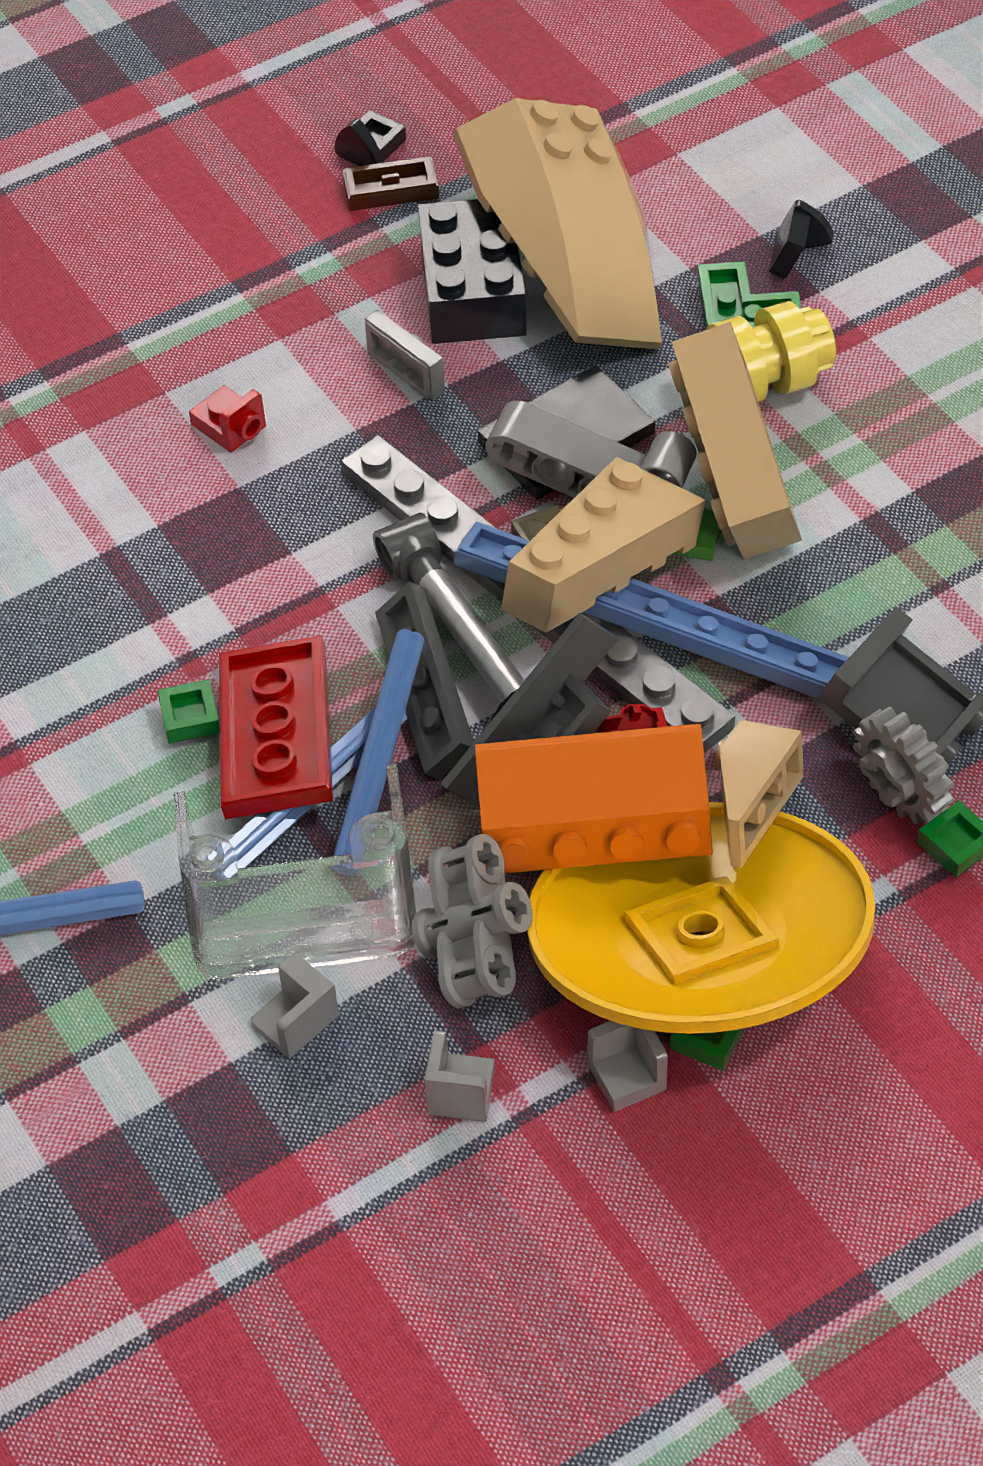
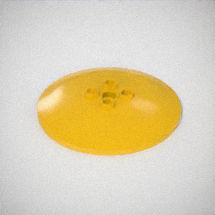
[527,802,875,1034]

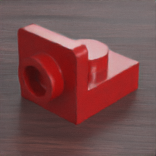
[189,385,266,453]

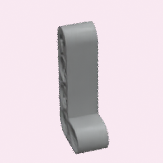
[485,401,697,498]

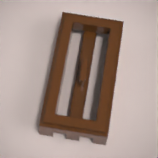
[342,156,439,211]

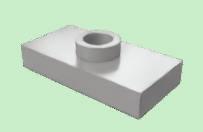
[365,310,445,401]

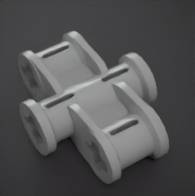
[411,834,533,1008]

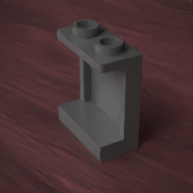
[818,606,983,764]

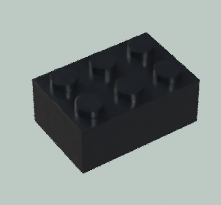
[418,199,526,344]

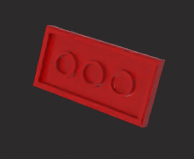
[219,635,333,820]

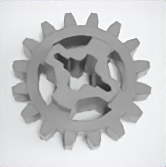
[853,707,954,824]

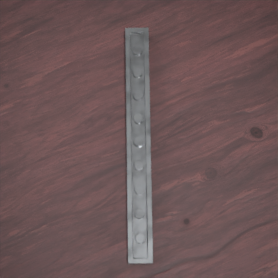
[341,435,735,753]

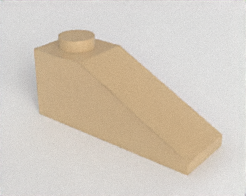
[714,720,804,868]

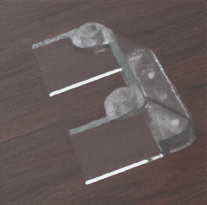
[174,764,416,979]

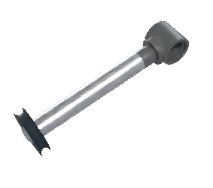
[373,512,524,720]

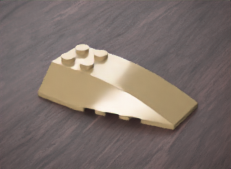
[453,98,662,350]

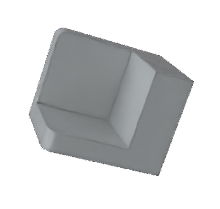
[251,951,339,1059]
[588,1021,668,1112]
[425,1030,496,1122]

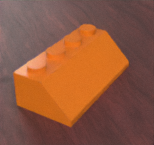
[475,724,713,873]

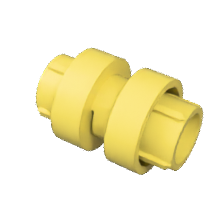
[706,301,836,402]

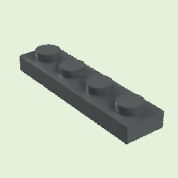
[375,581,474,780]

